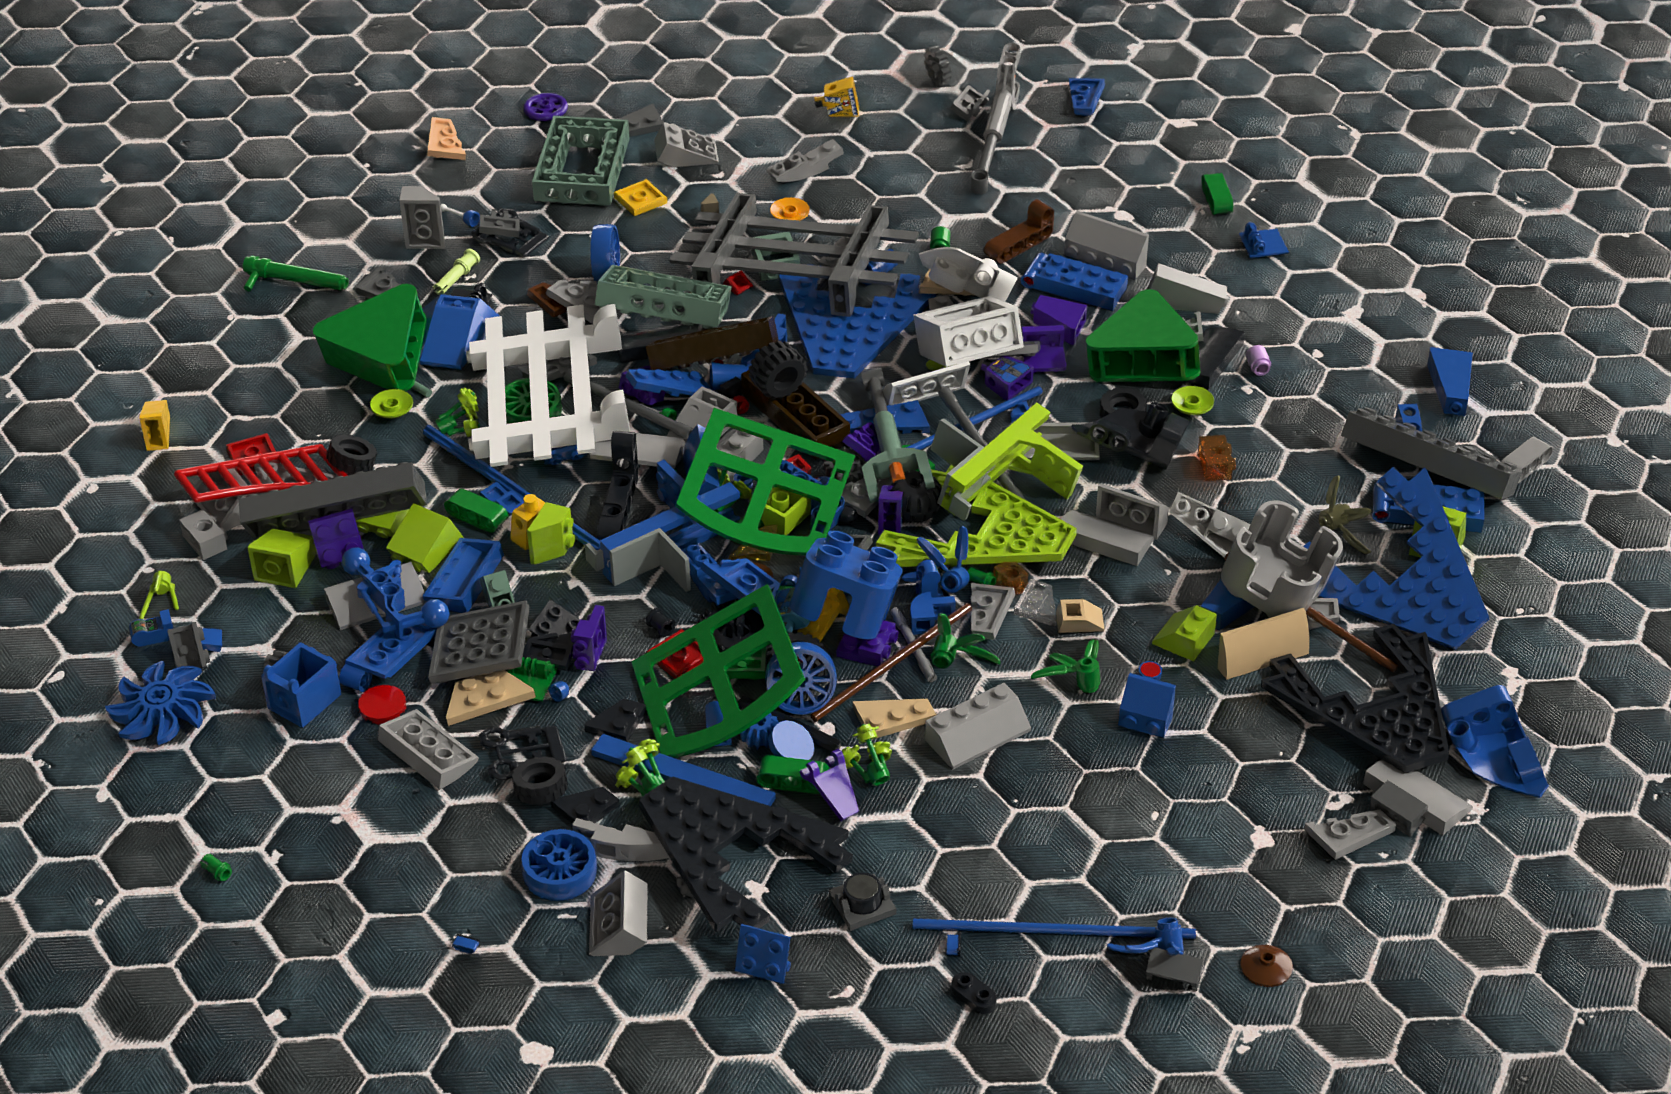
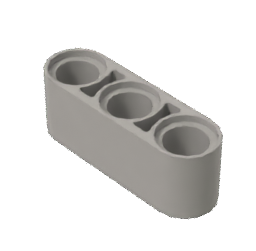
[1501,436,1553,483]

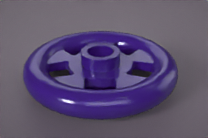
[523,93,568,121]

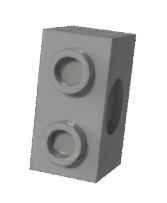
[179,509,228,560]

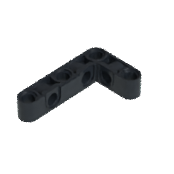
[597,431,639,541]

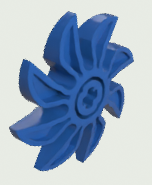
[105,661,216,745]

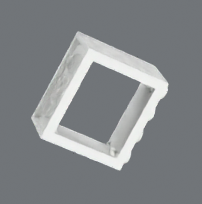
[913,296,1024,367]

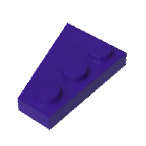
[842,422,881,462]

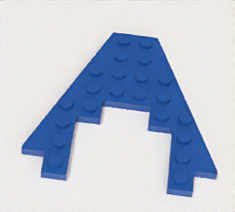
[1303,467,1489,650]

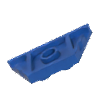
[700,558,780,615]

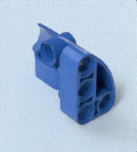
[1441,685,1549,798]

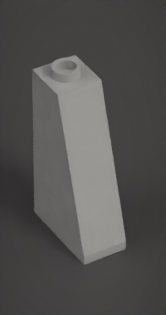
[1146,263,1229,314]

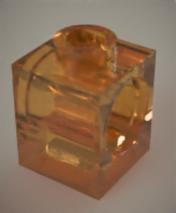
[994,562,1029,596]

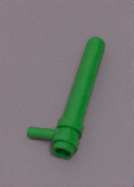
[243,255,349,291]

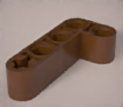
[984,199,1054,264]

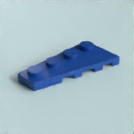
[626,369,713,398]
[840,400,930,434]

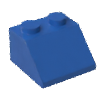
[1118,673,1176,738]

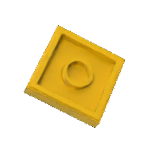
[614,179,667,216]

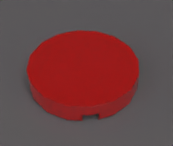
[358,685,406,724]

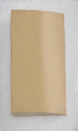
[1218,608,1309,680]

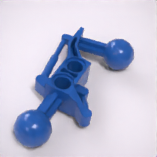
[341,547,450,639]

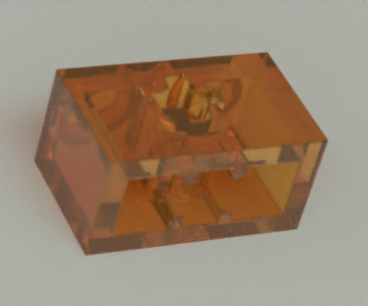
[1198,435,1236,481]

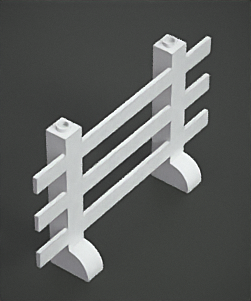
[466,304,630,467]

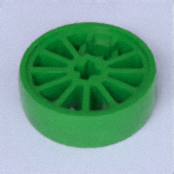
[505,378,562,424]

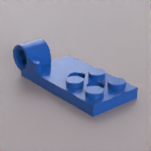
[339,613,437,692]

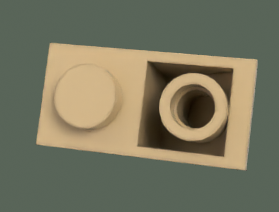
[1056,599,1104,633]

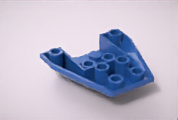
[420,294,500,369]

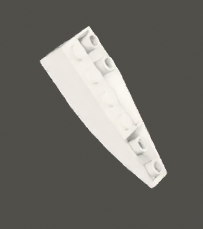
[1169,492,1251,557]

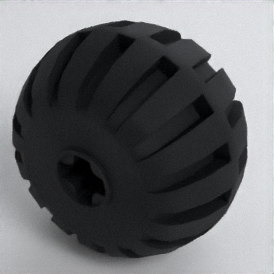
[889,470,942,523]

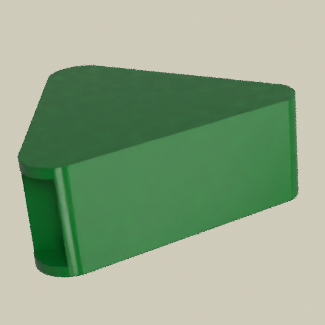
[313,284,427,391]
[1086,289,1200,382]

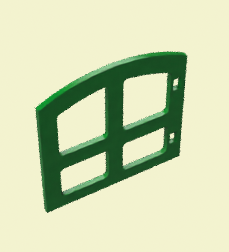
[676,408,856,556]
[631,584,805,758]

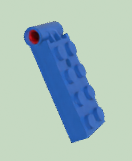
[1021,253,1128,311]
[1372,483,1484,533]

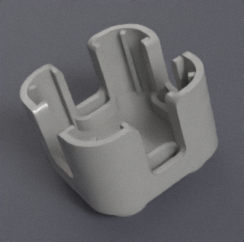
[1221,500,1343,618]

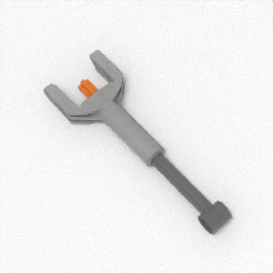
[971,43,1020,195]

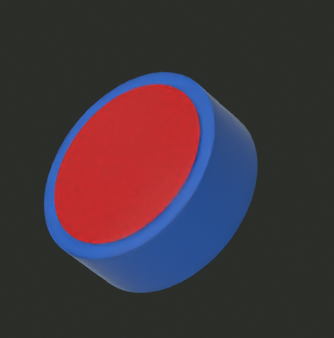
[1138,661,1162,681]

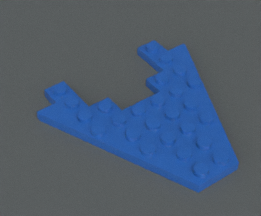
[779,264,936,378]

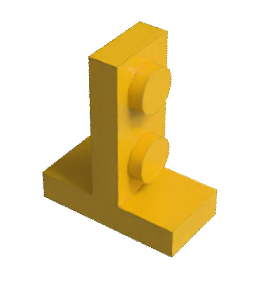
[797,588,850,642]

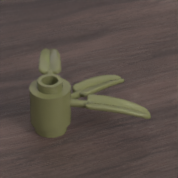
[1318,475,1371,554]

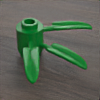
[931,613,1000,668]
[1030,640,1101,693]

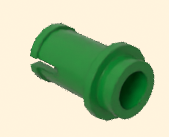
[968,567,997,585]
[200,853,232,881]

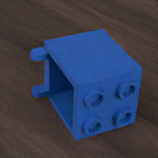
[261,642,341,728]

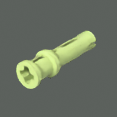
[433,249,480,295]

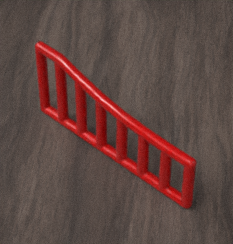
[174,444,348,503]

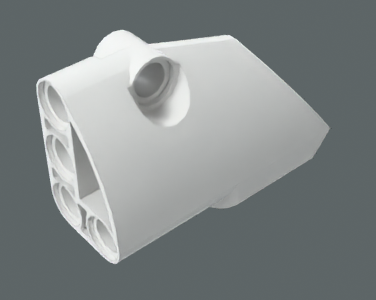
[919,247,1018,302]

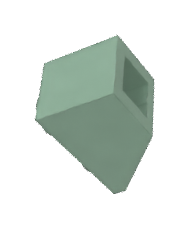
[479,570,515,608]

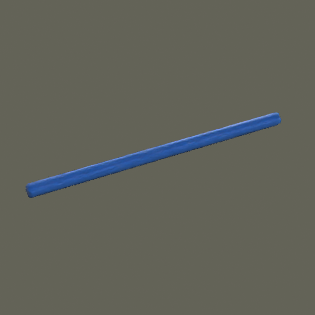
[423,425,601,550]

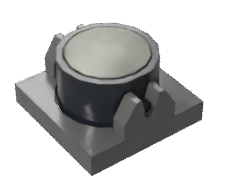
[829,872,896,931]

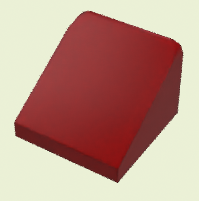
[722,270,753,296]

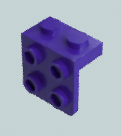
[1022,325,1066,373]

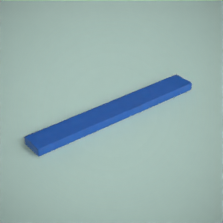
[591,734,776,806]

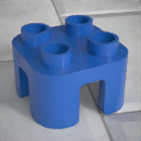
[789,530,903,639]

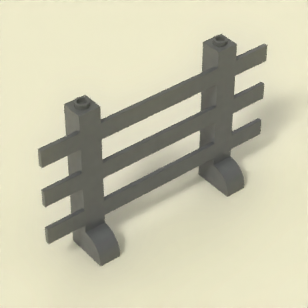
[669,193,919,317]

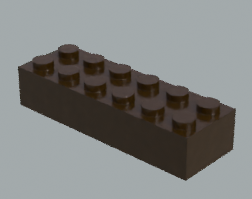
[646,316,779,371]
[741,371,850,460]

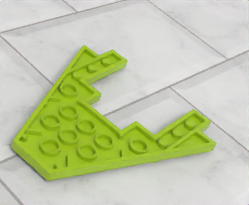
[876,465,1077,567]

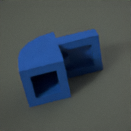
[910,592,956,635]

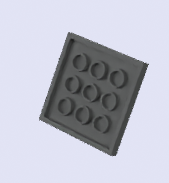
[428,600,530,684]

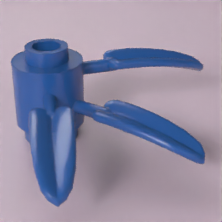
[902,526,970,593]
[1106,918,1184,956]

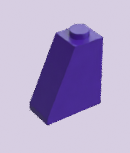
[1031,295,1087,345]

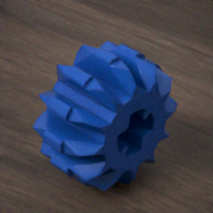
[740,713,778,750]

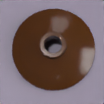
[1240,945,1293,987]

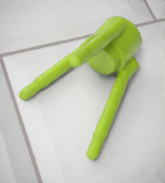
[139,571,179,619]

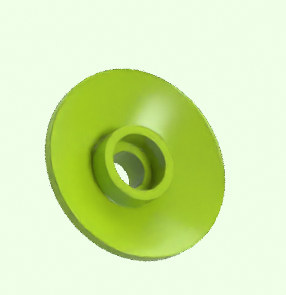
[1171,386,1214,415]
[370,389,413,418]

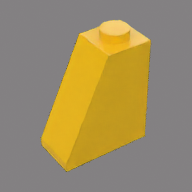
[139,400,170,451]

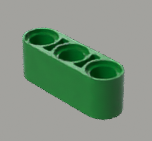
[1201,173,1234,214]
[444,488,509,533]
[756,755,830,794]

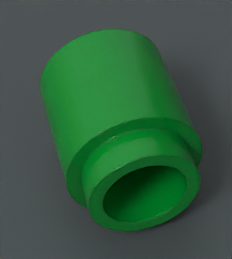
[930,226,951,250]

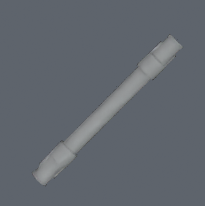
[890,607,937,682]

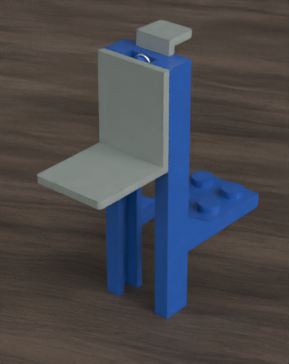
[585,460,741,592]

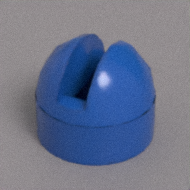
[780,574,798,587]
[549,681,569,702]

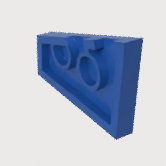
[1068,78,1105,116]

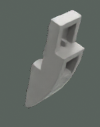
[766,139,844,182]
[572,818,670,861]

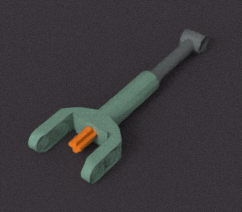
[861,367,935,503]

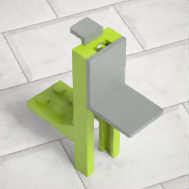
[931,403,1083,521]

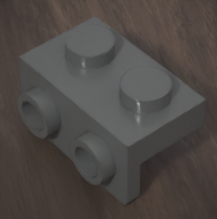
[950,85,990,122]
[167,622,210,670]

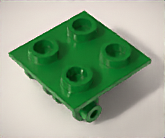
[507,657,558,702]

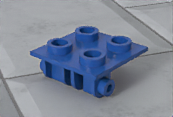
[1239,222,1289,258]
[735,924,791,984]

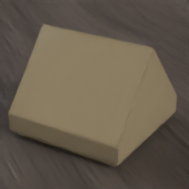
[701,193,719,213]

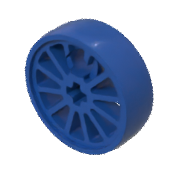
[591,224,620,284]
[765,642,837,715]
[521,829,597,901]

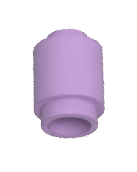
[1246,345,1271,376]

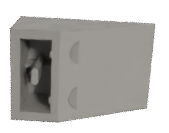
[654,122,719,167]
[667,386,737,443]

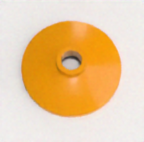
[770,197,810,221]

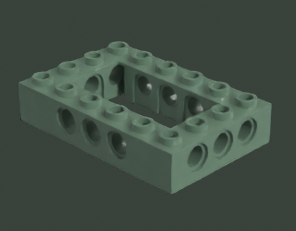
[532,116,629,206]
[595,265,732,329]

